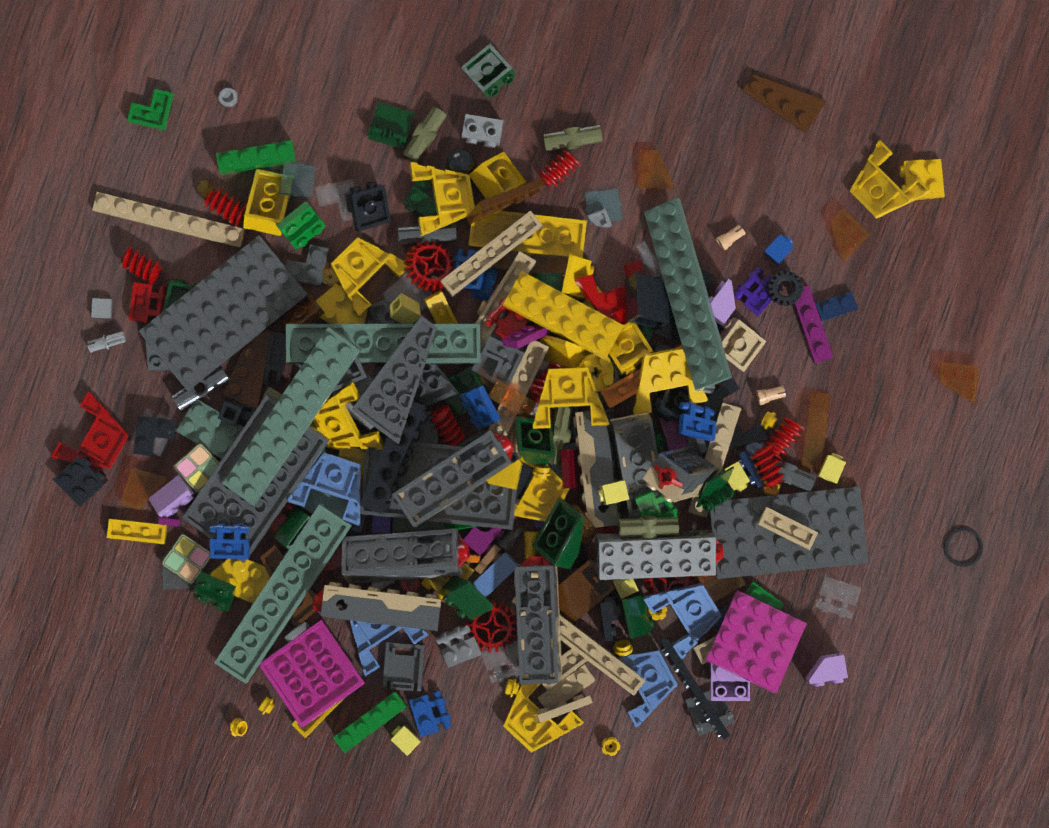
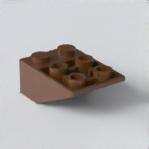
[558,558,615,623]

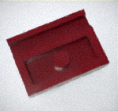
[561,449,583,489]

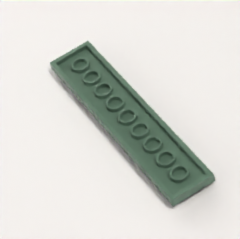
[644,198,732,391]
[286,324,481,364]
[222,326,361,506]
[177,400,349,518]
[214,503,352,684]

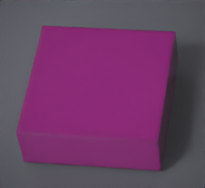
[158,517,181,527]

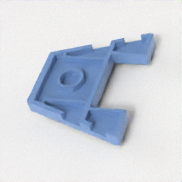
[287,453,361,526]
[643,583,722,660]
[350,620,429,676]
[608,650,678,727]

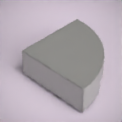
[587,208,612,228]
[285,622,310,643]

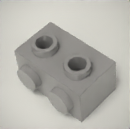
[462,114,504,148]

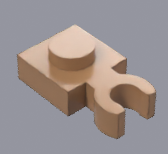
[474,544,501,574]

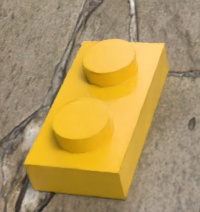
[424,290,458,324]

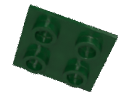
[367,103,415,150]
[696,467,735,511]

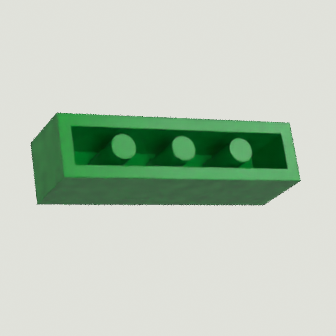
[216,140,297,175]
[333,690,408,753]

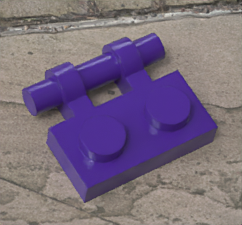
[734,267,783,317]

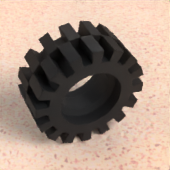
[767,270,803,306]

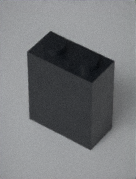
[625,272,670,330]

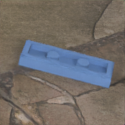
[472,552,519,597]

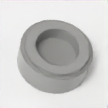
[218,87,238,107]

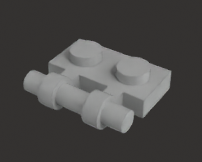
[436,625,482,668]

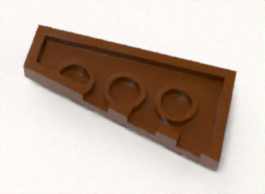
[742,74,827,133]
[466,178,545,225]
[223,329,271,409]
[260,544,317,628]

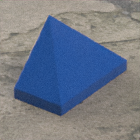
[471,264,501,301]

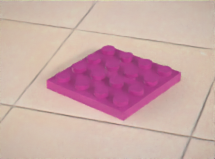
[705,590,807,694]
[259,620,365,728]

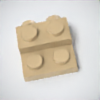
[720,317,766,372]

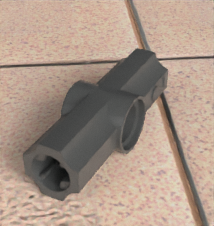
[398,224,457,245]
[171,366,229,411]
[757,458,816,492]

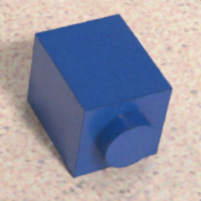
[763,234,794,265]

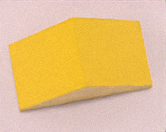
[486,459,523,490]

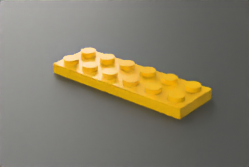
[468,211,587,258]
[503,271,624,360]

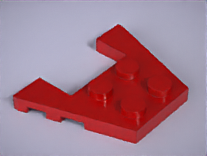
[575,260,642,325]
[51,392,130,469]

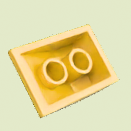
[243,169,294,236]

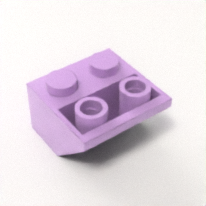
[709,279,736,326]
[149,475,195,517]
[805,653,848,687]
[710,663,750,701]

